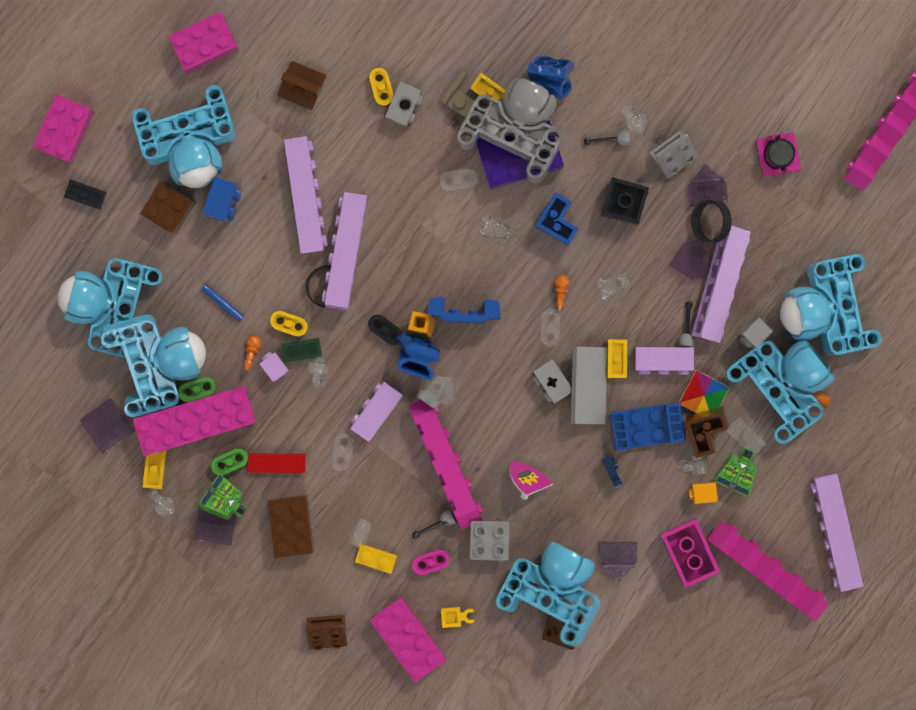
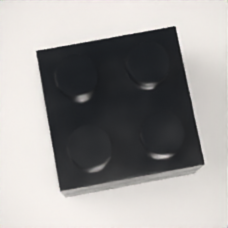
[600,177,649,226]

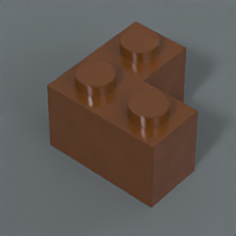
[685,406,729,458]

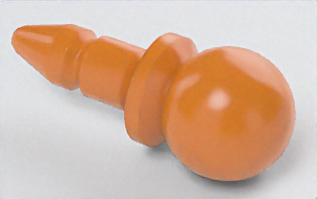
[554,274,570,312]
[245,336,261,370]

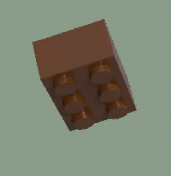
[267,495,315,558]

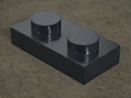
[64,179,107,210]

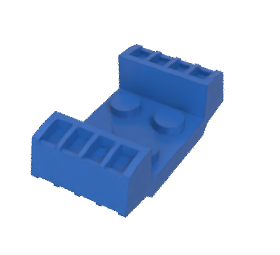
[427,297,501,324]
[609,402,686,451]

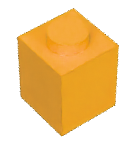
[408,311,435,339]
[688,481,718,504]

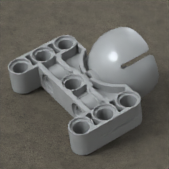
[457,78,562,183]

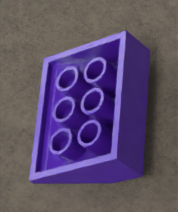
[476,120,564,190]

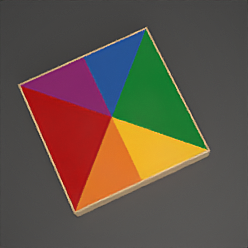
[678,370,730,413]

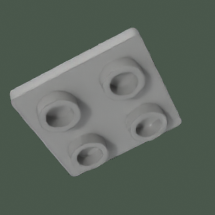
[649,131,698,179]
[470,520,509,560]

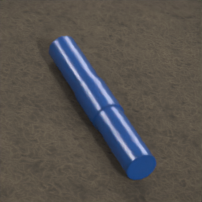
[201,284,244,322]

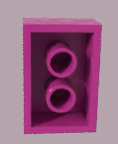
[168,12,239,74]
[33,94,95,164]
[659,518,720,588]

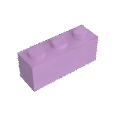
[635,347,694,374]
[350,382,403,442]

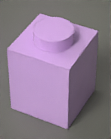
[260,352,290,382]

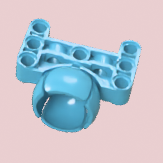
[727,340,835,444]
[496,541,601,647]

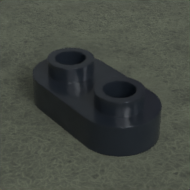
[368,315,402,345]

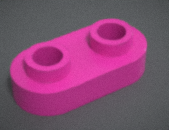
[412,549,450,575]

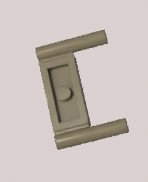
[440,70,503,125]

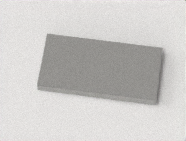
[571,346,608,424]

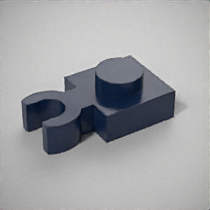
[601,456,623,489]

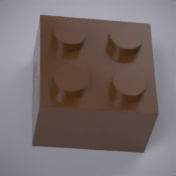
[140,181,195,235]

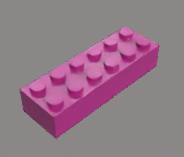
[133,386,256,456]

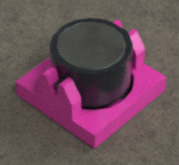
[756,132,801,178]

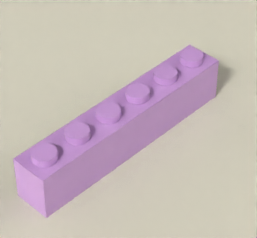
[284,136,328,255]
[322,192,368,311]
[691,225,751,343]
[810,473,864,592]

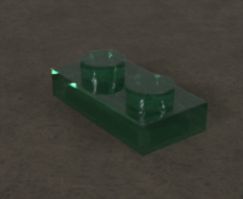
[281,338,323,363]

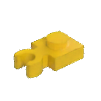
[441,607,475,628]

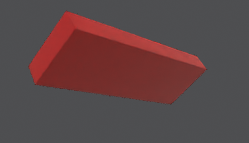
[248,453,306,473]

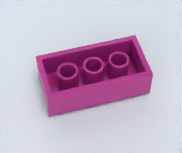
[370,596,447,683]

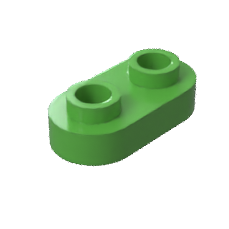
[178,377,216,402]
[211,448,248,475]

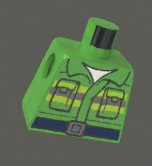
[714,447,757,496]
[199,474,248,520]

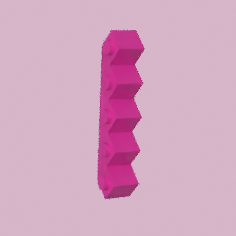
[844,72,916,192]
[408,400,483,530]
[707,521,829,622]

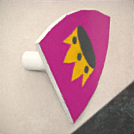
[509,461,553,500]

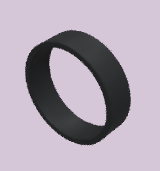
[691,200,732,242]
[306,265,331,308]

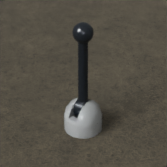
[584,130,630,145]
[679,301,694,347]
[412,509,457,539]

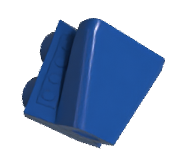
[527,56,575,99]
[397,332,440,380]

